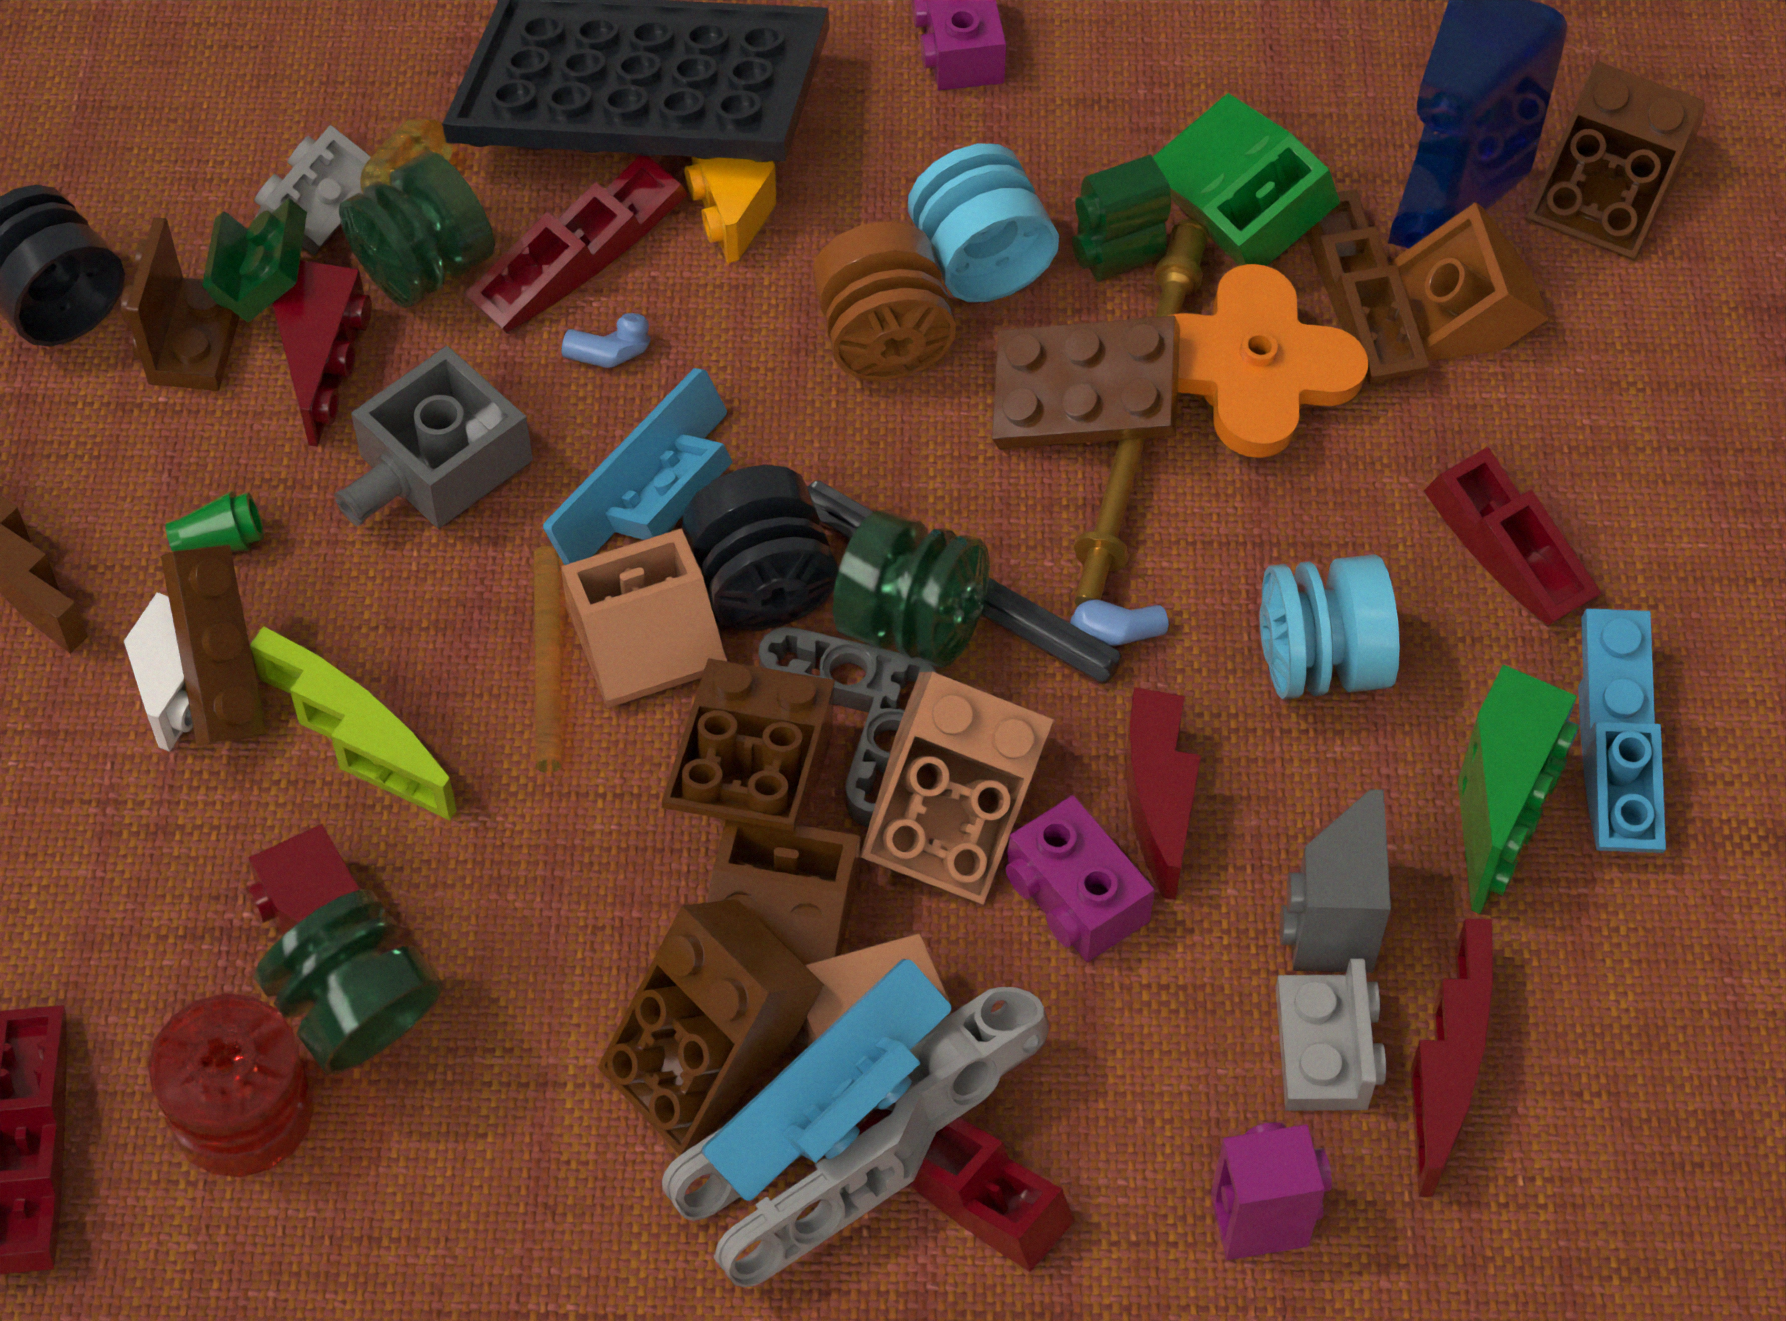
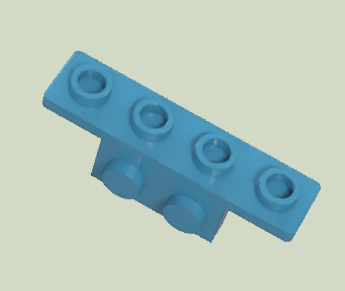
[543,368,733,565]
[702,959,951,1201]

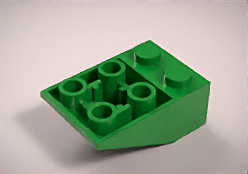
[1153,93,1340,266]
[1458,664,1580,914]

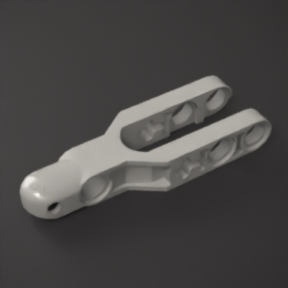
[662,987,1049,1288]

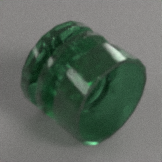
[339,150,495,308]
[833,510,990,668]
[253,889,444,1075]

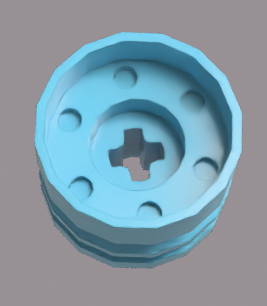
[908,143,1059,302]
[1260,554,1400,700]

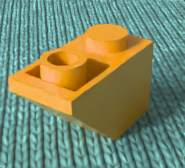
[685,156,776,263]

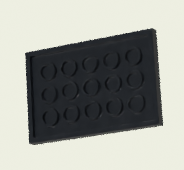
[442,0,830,162]

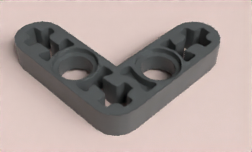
[758,627,936,828]

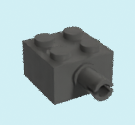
[334,346,533,529]

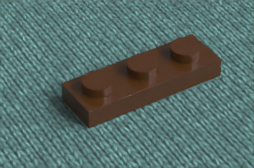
[161,545,267,747]

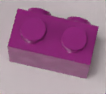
[911,0,1006,91]
[1006,795,1155,963]
[1211,1122,1332,1260]

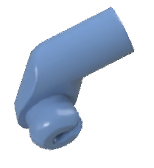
[561,313,651,368]
[1070,599,1169,646]

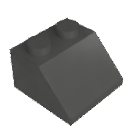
[1279,789,1391,973]

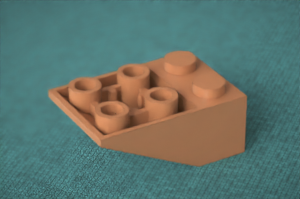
[860,671,1054,905]

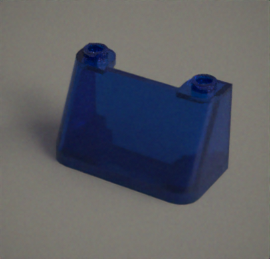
[1388,0,1568,249]

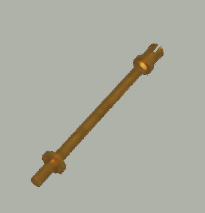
[1073,219,1209,606]

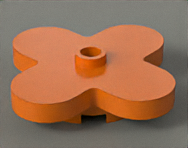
[1168,264,1368,458]

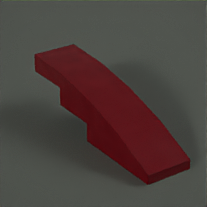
[465,155,687,333]
[1410,919,1493,1197]
[0,1005,66,1274]

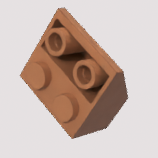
[561,528,727,708]

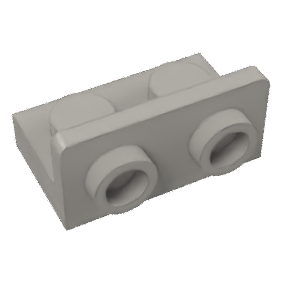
[253,125,386,256]
[1275,958,1386,1111]

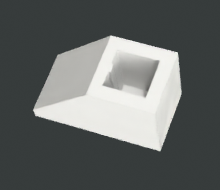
[124,592,193,752]

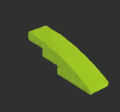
[249,626,457,820]

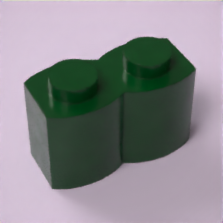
[1072,154,1171,282]

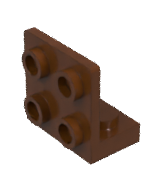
[121,217,240,391]

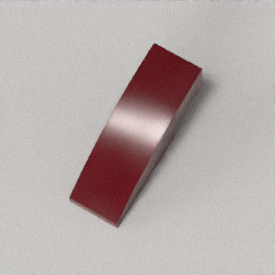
[1423,447,1601,626]
[1126,687,1201,900]
[858,1109,1074,1272]

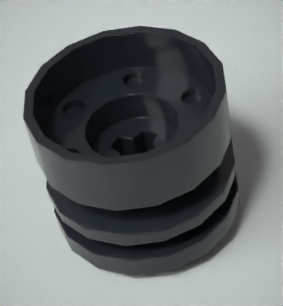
[0,184,125,347]
[682,465,840,631]

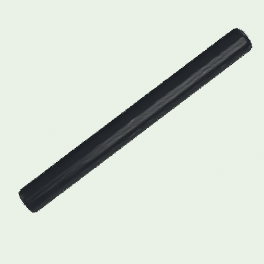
[807,480,1122,684]

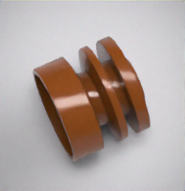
[813,221,956,381]

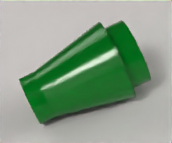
[165,491,264,552]

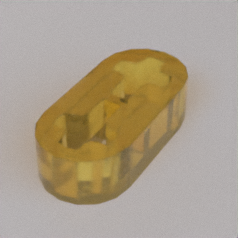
[360,119,453,209]

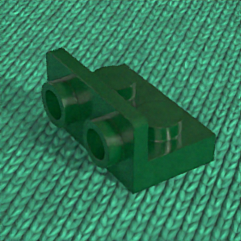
[202,198,307,322]

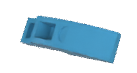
[1578,609,1666,853]

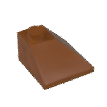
[1389,202,1549,361]

